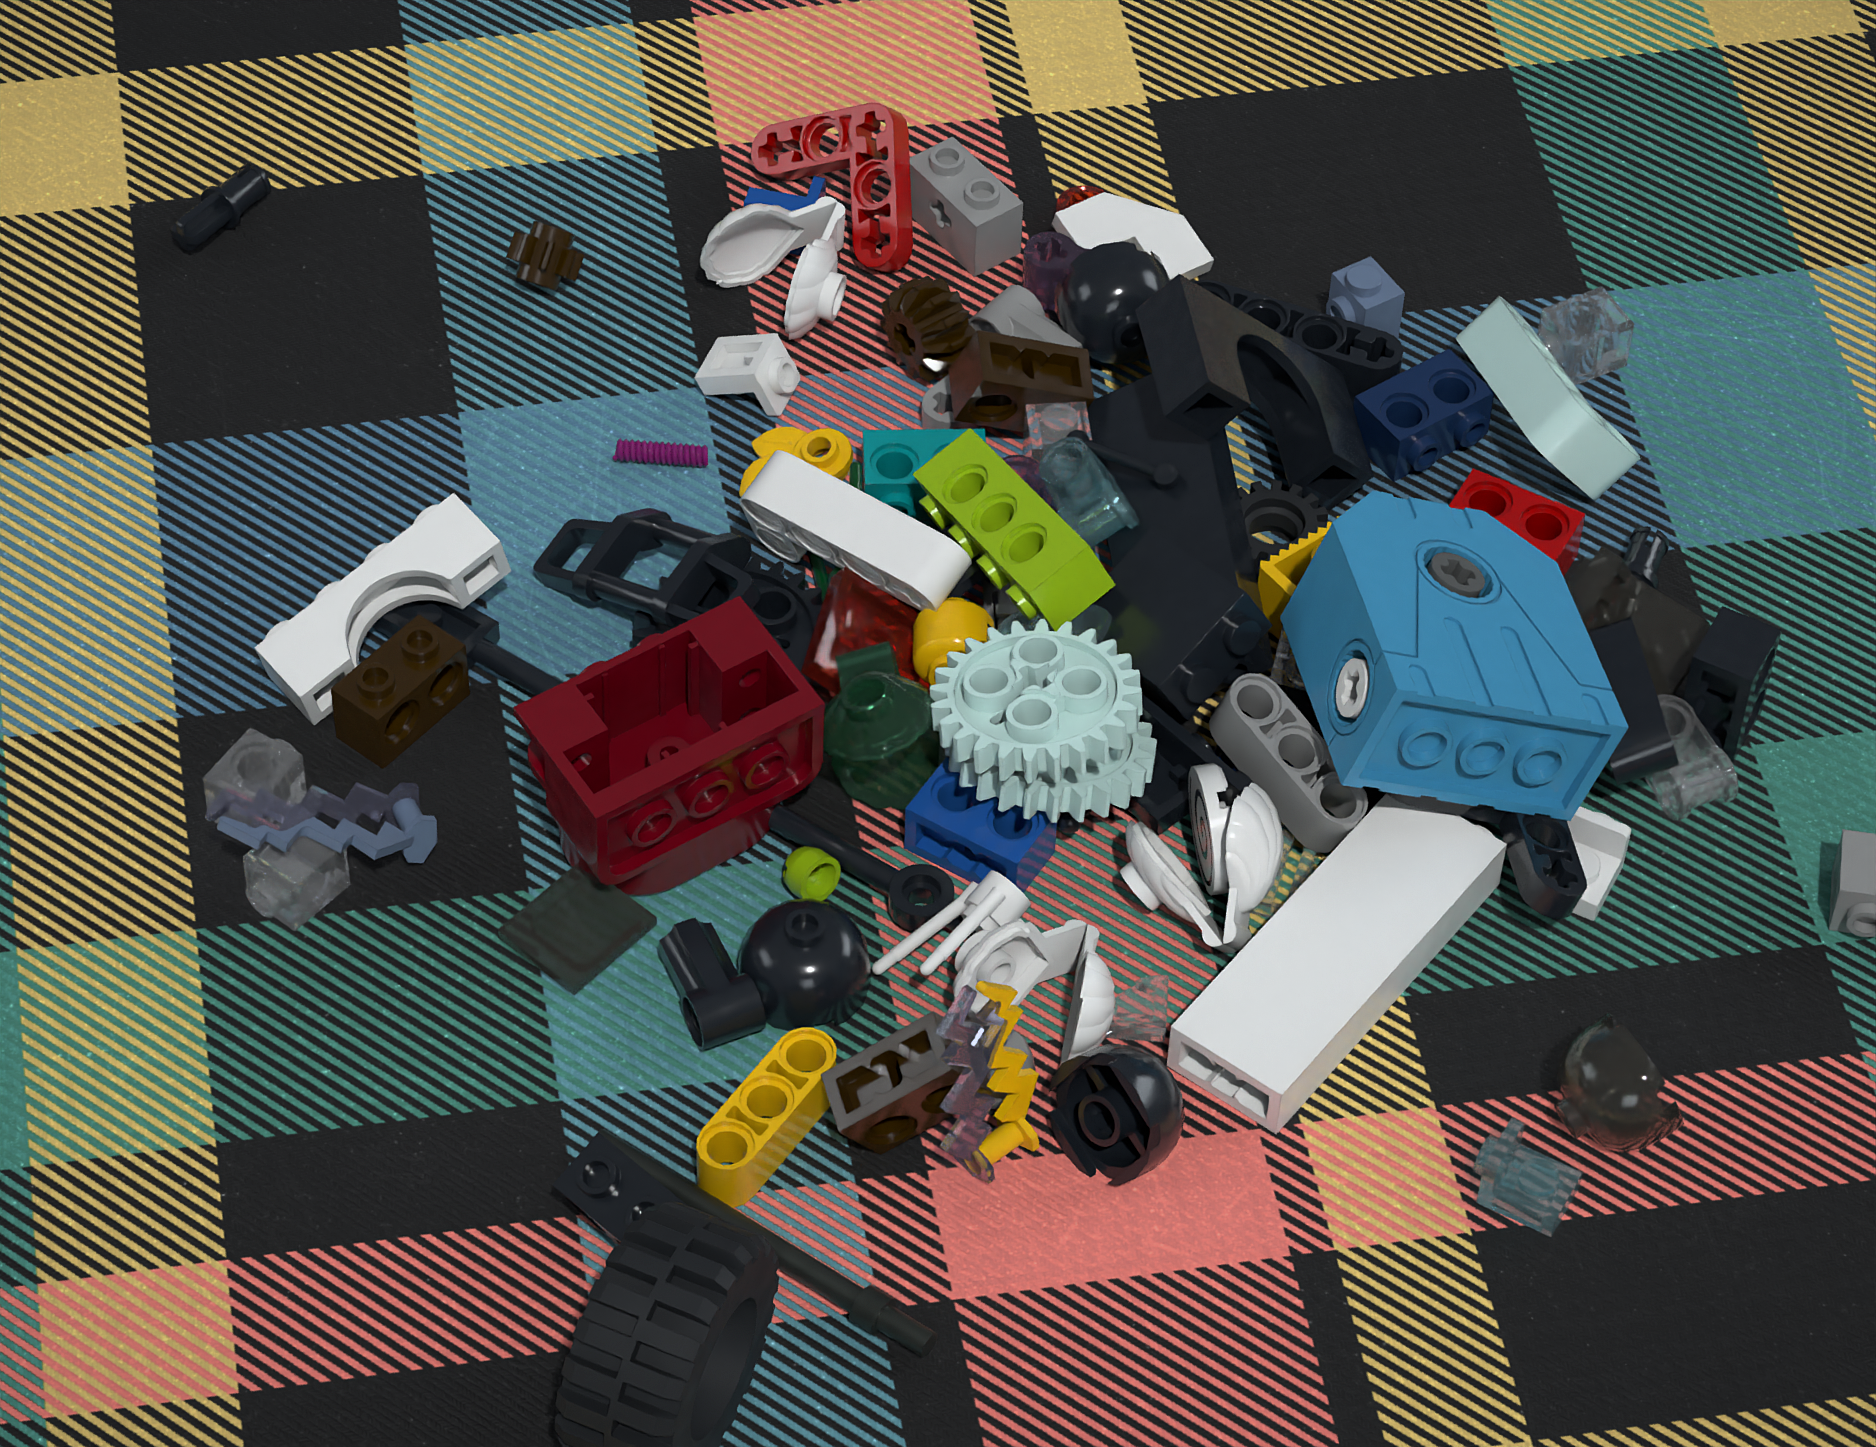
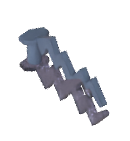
[205,782,437,863]

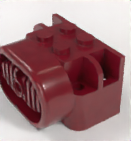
[513,596,825,896]

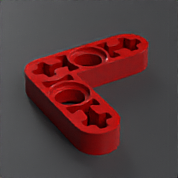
[751,103,913,273]

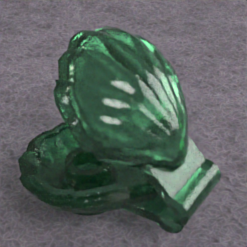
[823,641,950,809]

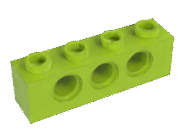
[912,428,1116,632]

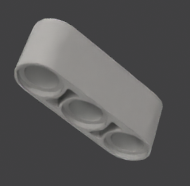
[1209,673,1368,853]

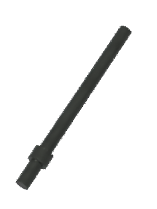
[594,1129,938,1357]

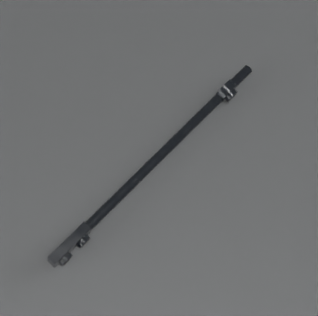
[372,600,977,939]

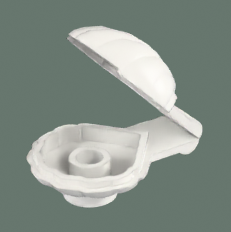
[700,196,847,340]
[1120,783,1284,954]
[953,919,1116,1066]

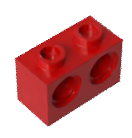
[1449,468,1585,577]

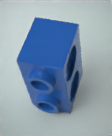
[904,757,1057,893]

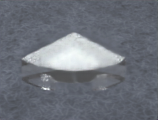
[1105,975,1169,1042]

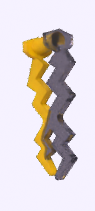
[935,981,1040,1184]

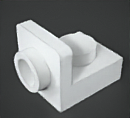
[694,333,800,416]
[1547,806,1631,921]

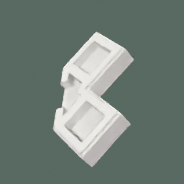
[1052,192,1214,280]

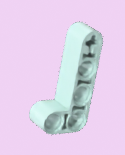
[1456,296,1640,501]

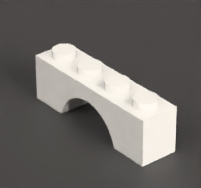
[254,493,511,726]

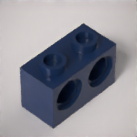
[1353,349,1495,482]

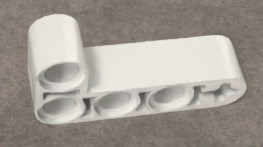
[739,450,972,612]

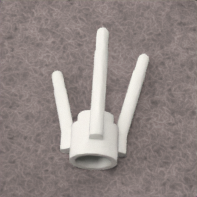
[872,870,1031,976]

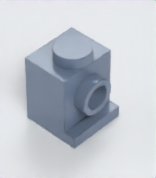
[1326,256,1405,339]

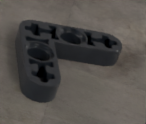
[1385,792,1587,919]

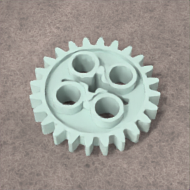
[930,619,1143,784]
[945,716,1157,823]

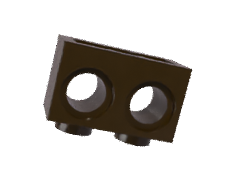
[948,330,1094,439]
[331,614,470,769]
[821,1011,993,1155]

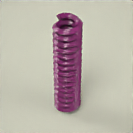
[612,438,708,468]

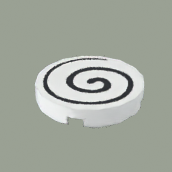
[1188,763,1231,895]

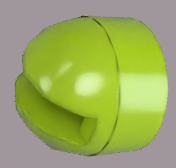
[783,846,841,901]

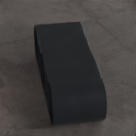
[1587,617,1680,785]

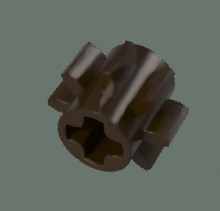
[506,221,584,291]

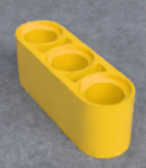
[696,1027,837,1208]

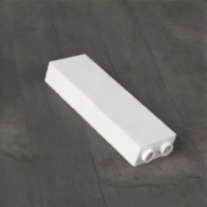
[1167,794,1507,1134]

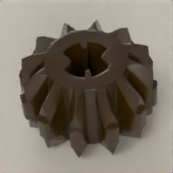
[880,276,976,381]

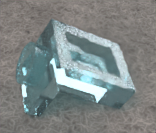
[1473,1118,1583,1237]

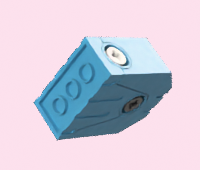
[1280,491,1629,821]

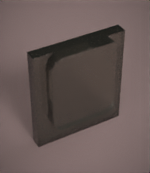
[497,864,657,995]

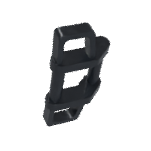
[533,508,761,628]

